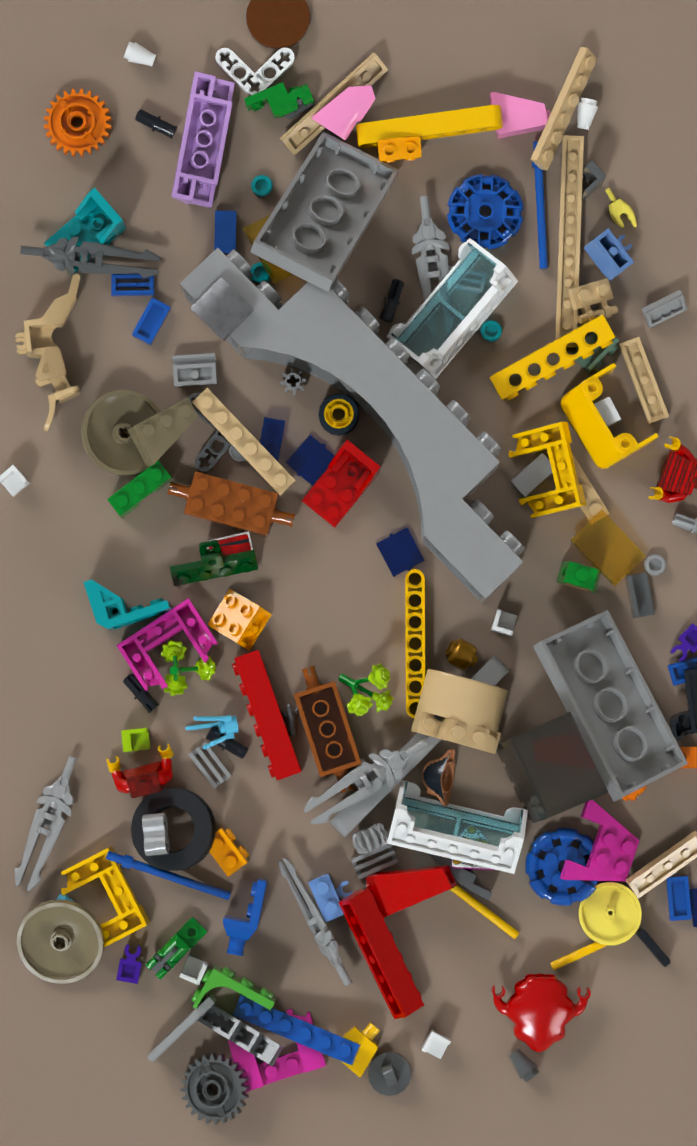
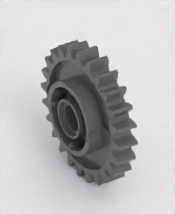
[180,1053,250,1125]

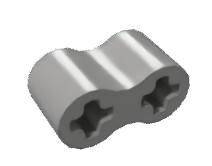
[142,813,170,856]

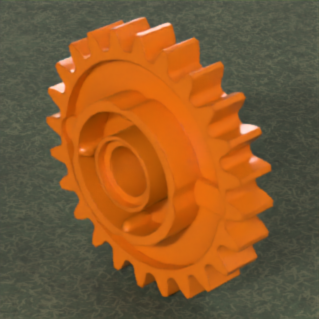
[43,88,112,157]

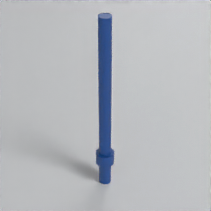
[532,141,548,269]
[106,851,231,900]

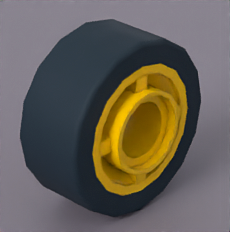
[318,394,359,436]

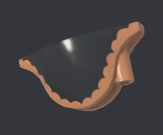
[422,749,455,806]

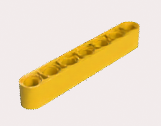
[356,105,503,148]
[405,569,425,718]

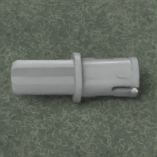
[672,513,697,534]

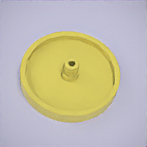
[578,882,642,946]

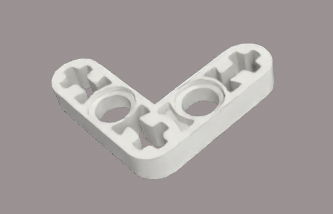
[215,48,295,96]

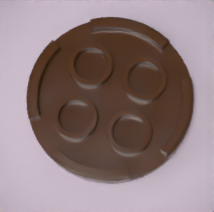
[246,0,310,49]

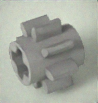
[280,368,307,396]

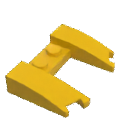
[508,422,586,518]
[61,846,151,947]

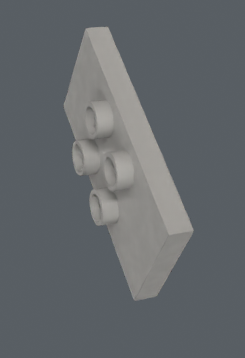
[250,132,399,292]
[533,610,688,802]

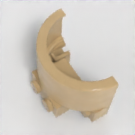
[411,669,508,754]

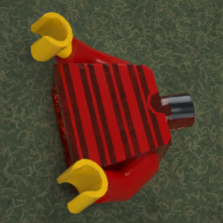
[648,436,697,503]
[107,743,173,798]

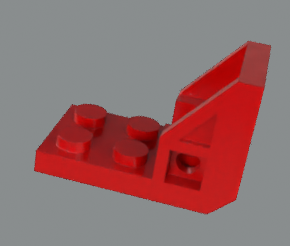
[302,440,381,528]

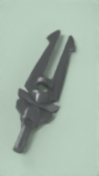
[20,237,160,279]

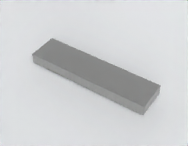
[147,993,216,1062]

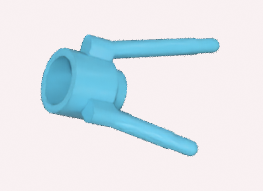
[185,715,238,749]

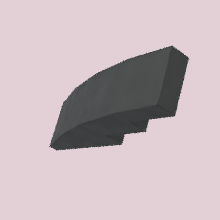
[429,854,492,901]
[197,1005,284,1066]

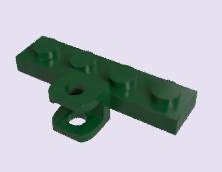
[170,540,258,586]

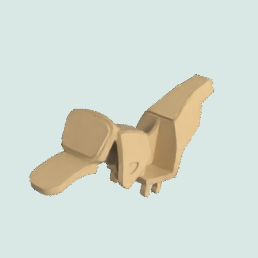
[15,274,80,432]

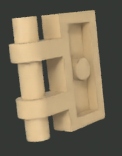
[568,278,618,324]

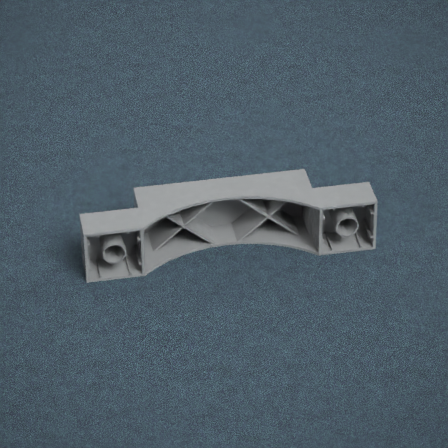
[180,248,525,603]

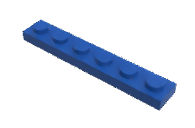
[233,995,361,1065]

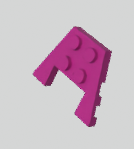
[559,799,640,881]

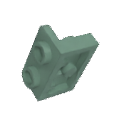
[572,332,619,374]

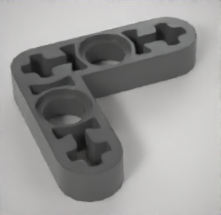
[189,393,231,473]

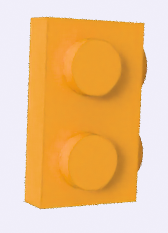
[377,136,422,163]

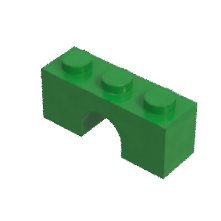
[107,460,173,518]

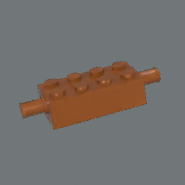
[167,472,295,537]
[294,665,361,793]

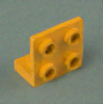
[208,589,272,651]
[209,827,250,877]

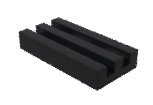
[635,928,671,967]

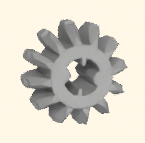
[351,823,388,854]

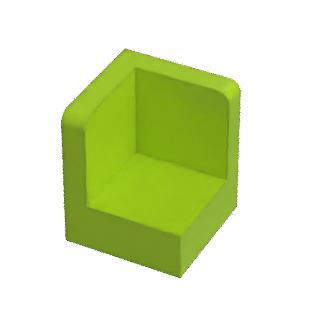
[121,728,151,752]

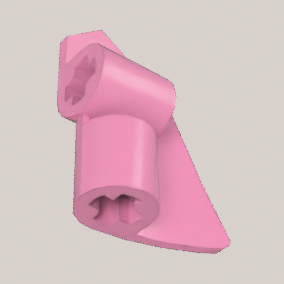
[312,85,376,140]

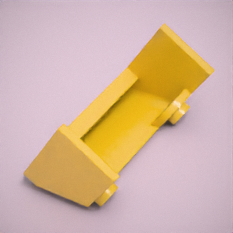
[560,363,659,469]

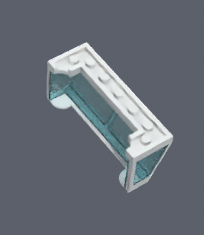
[386,238,518,379]
[387,780,528,874]

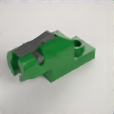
[244,82,314,120]
[145,916,208,980]

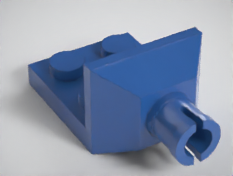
[223,878,268,956]

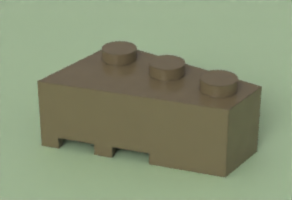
[127,398,198,467]

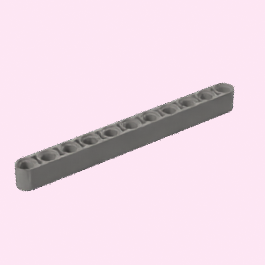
[329,655,509,837]

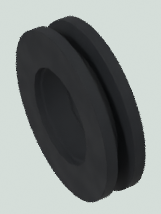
[131,788,216,871]

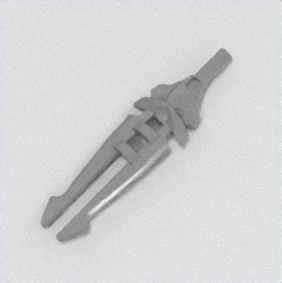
[412,196,454,335]
[304,738,429,824]
[15,755,78,891]
[278,857,353,986]

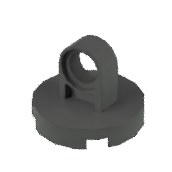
[368,1051,411,1096]

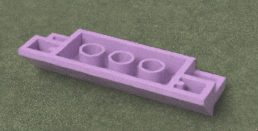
[171,71,235,208]

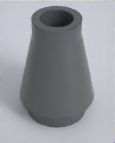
[509,1049,539,1082]

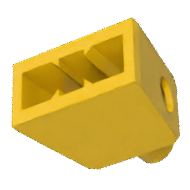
[341,1022,380,1077]

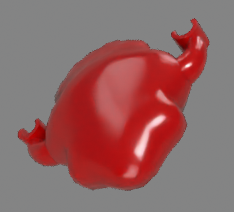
[491,973,591,1052]

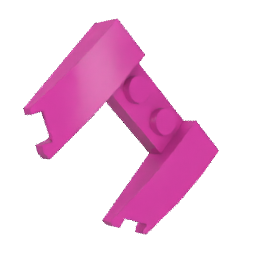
[116,598,218,691]
[227,1009,326,1092]

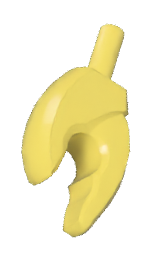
[605,188,637,228]

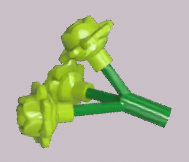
[161,640,216,696]
[338,663,394,716]

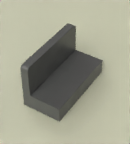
[582,160,606,201]
[625,572,655,619]

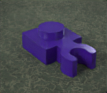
[670,623,697,662]
[116,944,142,984]

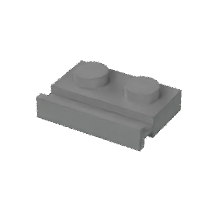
[172,353,217,388]

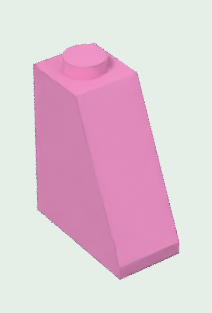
[489,92,550,139]

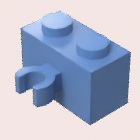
[584,228,634,281]
[308,873,353,922]

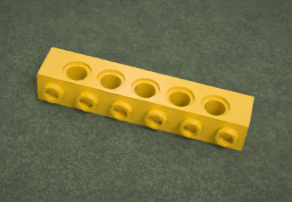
[489,314,615,401]

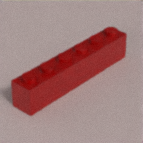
[232,650,302,781]
[338,888,424,1019]

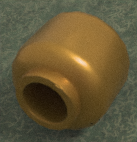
[445,638,478,670]

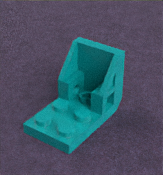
[44,188,126,276]
[83,579,172,631]

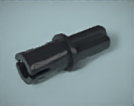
[135,109,178,139]
[379,279,404,322]
[123,673,160,713]
[206,727,248,759]

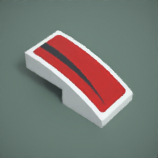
[205,531,253,556]

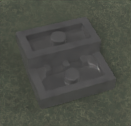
[190,277,254,341]

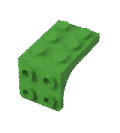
[191,965,276,1010]

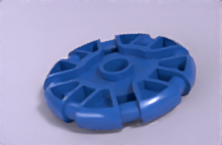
[447,174,524,250]
[525,827,598,906]

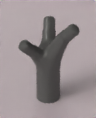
[281,704,299,736]

